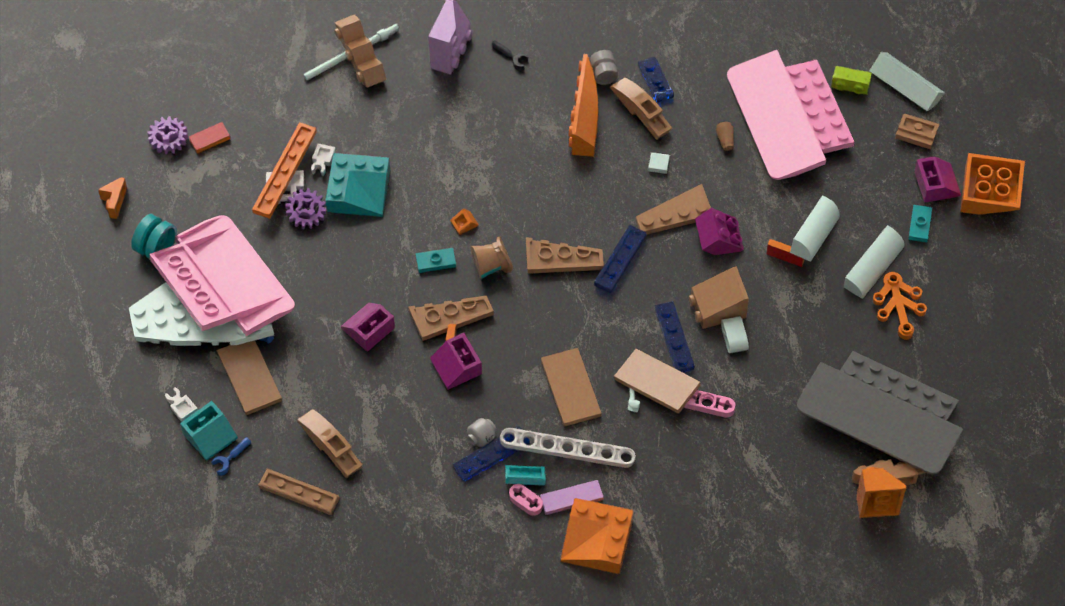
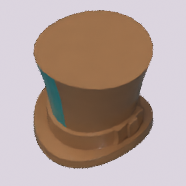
[470,236,513,279]

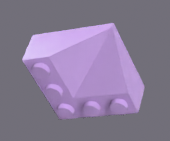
[428,0,473,74]

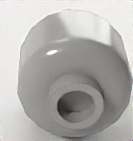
[467,418,496,447]

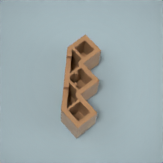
[334,15,387,87]

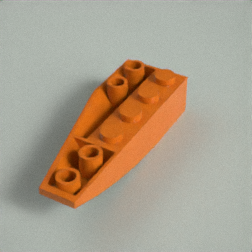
[569,54,598,157]

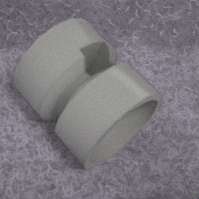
[590,50,619,85]

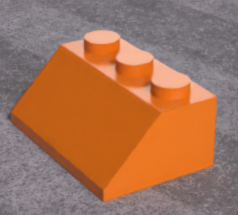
[856,467,906,518]

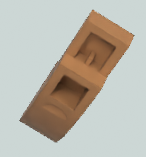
[610,78,672,140]
[297,409,363,478]
[852,459,926,485]

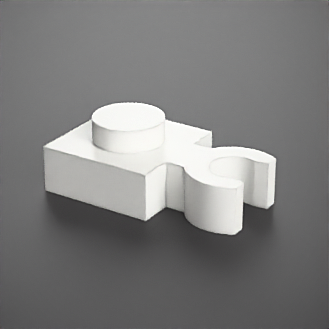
[311,144,336,176]
[165,388,198,422]

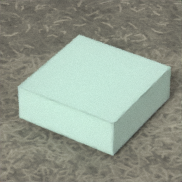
[648,152,670,174]

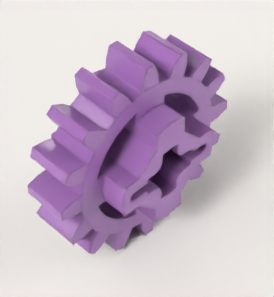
[147,116,188,154]
[285,188,326,229]

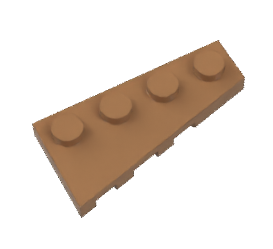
[636,184,711,236]
[526,237,604,273]
[408,296,494,341]

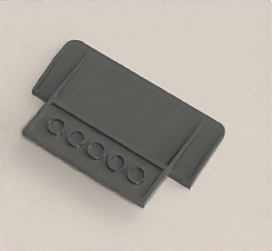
[796,351,963,474]

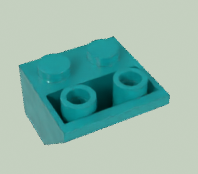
[180,401,238,461]

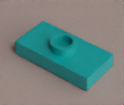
[908,205,932,242]
[416,248,456,273]
[505,465,546,485]

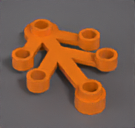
[873,272,927,340]

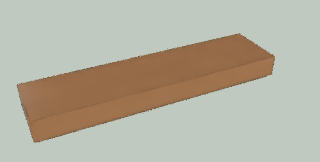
[259,468,339,515]

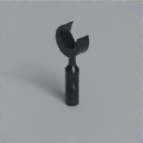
[491,40,529,71]

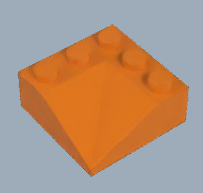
[960,153,1025,215]
[561,498,633,574]

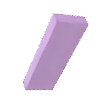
[540,480,603,515]

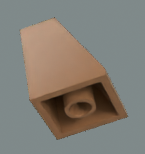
[689,266,749,329]

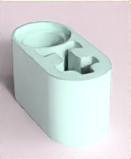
[721,316,749,353]

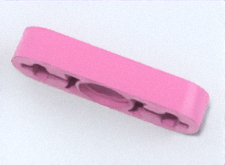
[684,390,735,418]

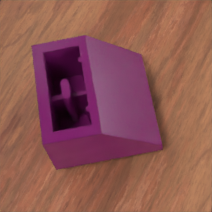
[914,156,961,203]
[695,208,744,255]
[341,303,395,351]
[430,333,482,390]

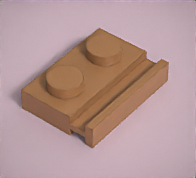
[895,113,939,149]

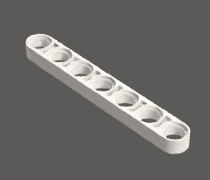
[500,428,635,468]

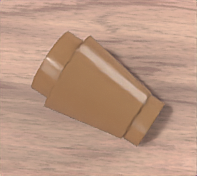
[716,122,734,151]

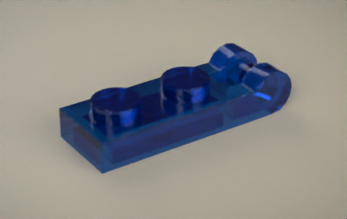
[638,56,674,103]

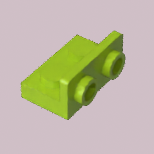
[831,66,872,94]

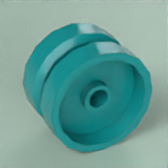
[131,214,177,259]

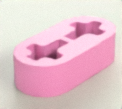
[509,484,543,516]

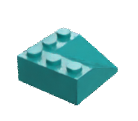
[325,153,390,217]

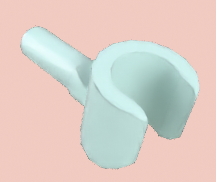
[628,388,640,412]

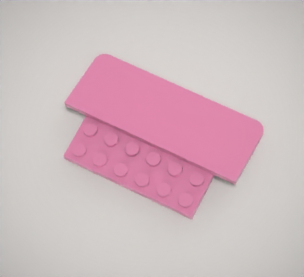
[727,50,854,180]
[150,215,295,336]

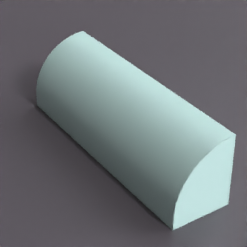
[870,52,945,111]
[790,196,840,262]
[844,225,905,299]

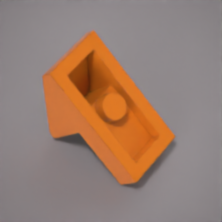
[98,177,127,219]

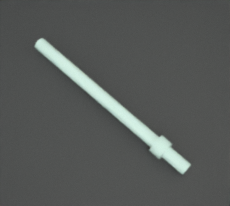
[303,24,400,80]

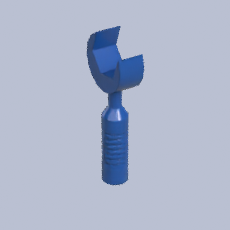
[212,437,251,475]

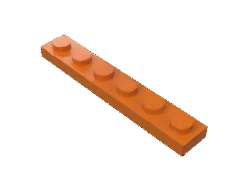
[252,122,317,219]

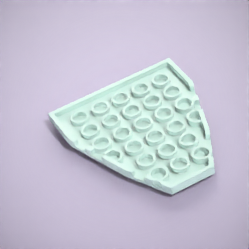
[129,282,274,346]

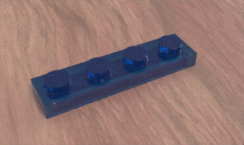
[594,225,646,293]
[655,301,695,373]
[453,426,530,483]

